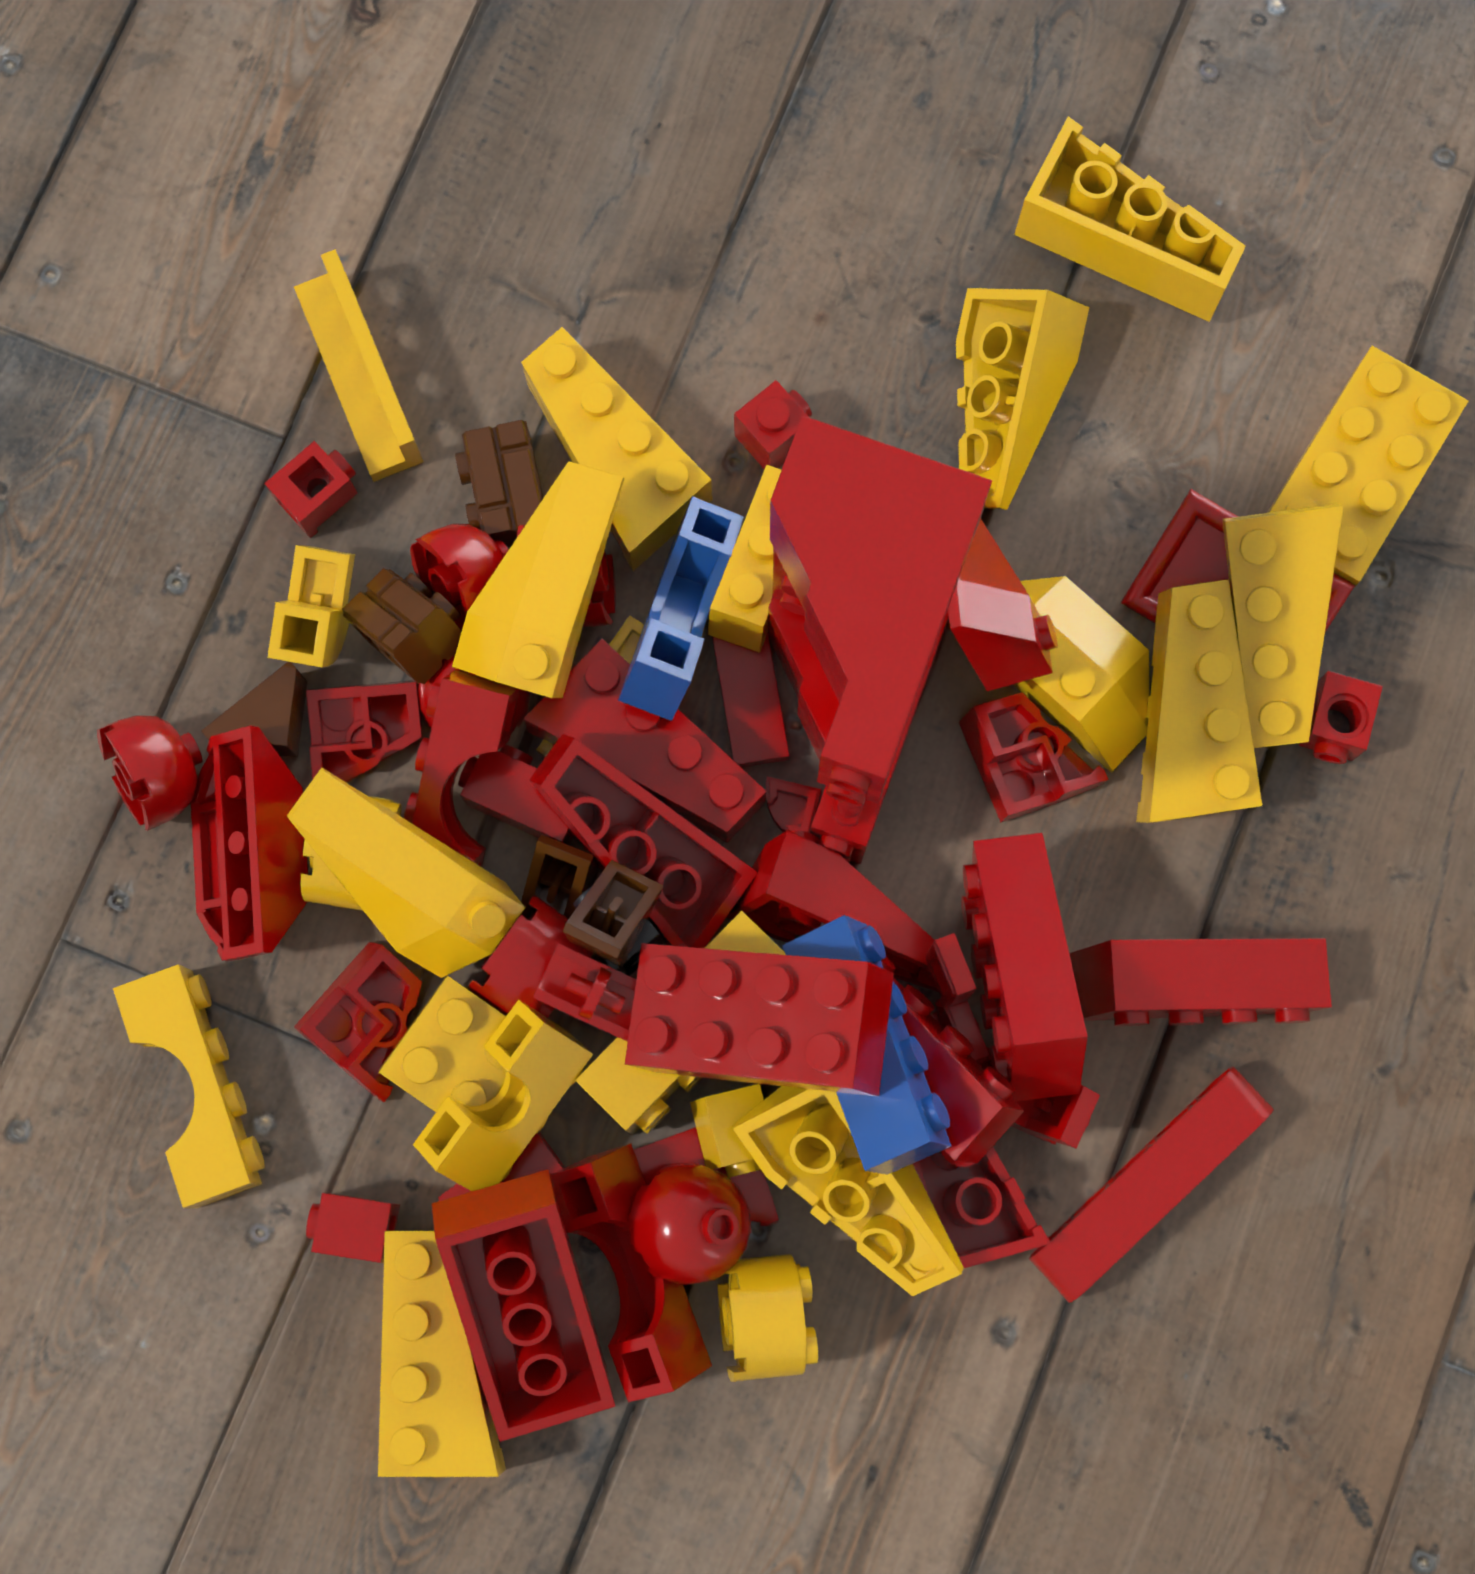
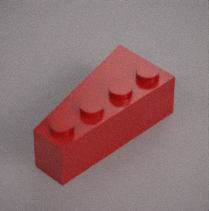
[523,639,767,843]
[529,733,758,948]
[1069,938,1332,1026]

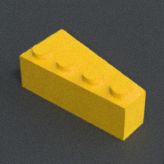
[521,327,713,571]
[1222,504,1343,748]
[1136,579,1262,823]

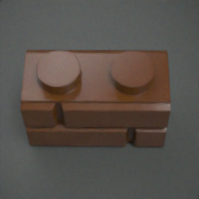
[455,420,543,548]
[342,568,462,684]

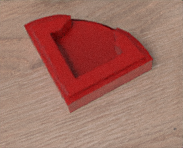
[765,776,821,833]

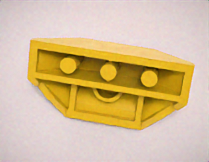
[948,576,1149,773]

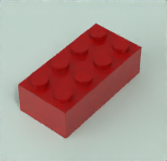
[961,833,1088,1102]
[625,943,894,1097]
[431,1169,616,1442]

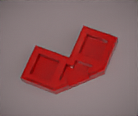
[926,933,989,1065]

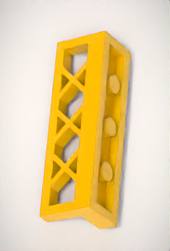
[294,249,424,482]

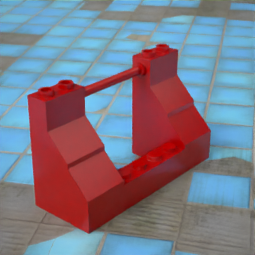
[768,415,992,864]

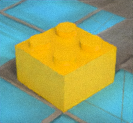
[379,976,506,1112]

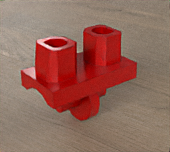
[533,943,636,1042]

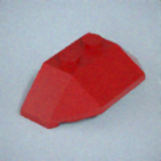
[191,725,308,961]

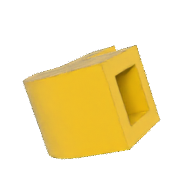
[267,545,355,668]

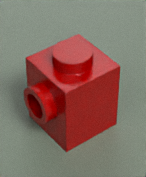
[734,380,813,470]

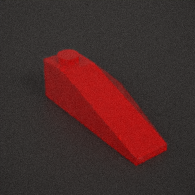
[948,518,1058,691]
[727,830,973,992]

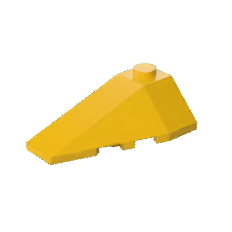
[956,288,1090,510]
[452,461,625,698]
[287,768,525,978]
[732,1086,964,1296]

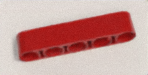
[1029,1066,1274,1303]

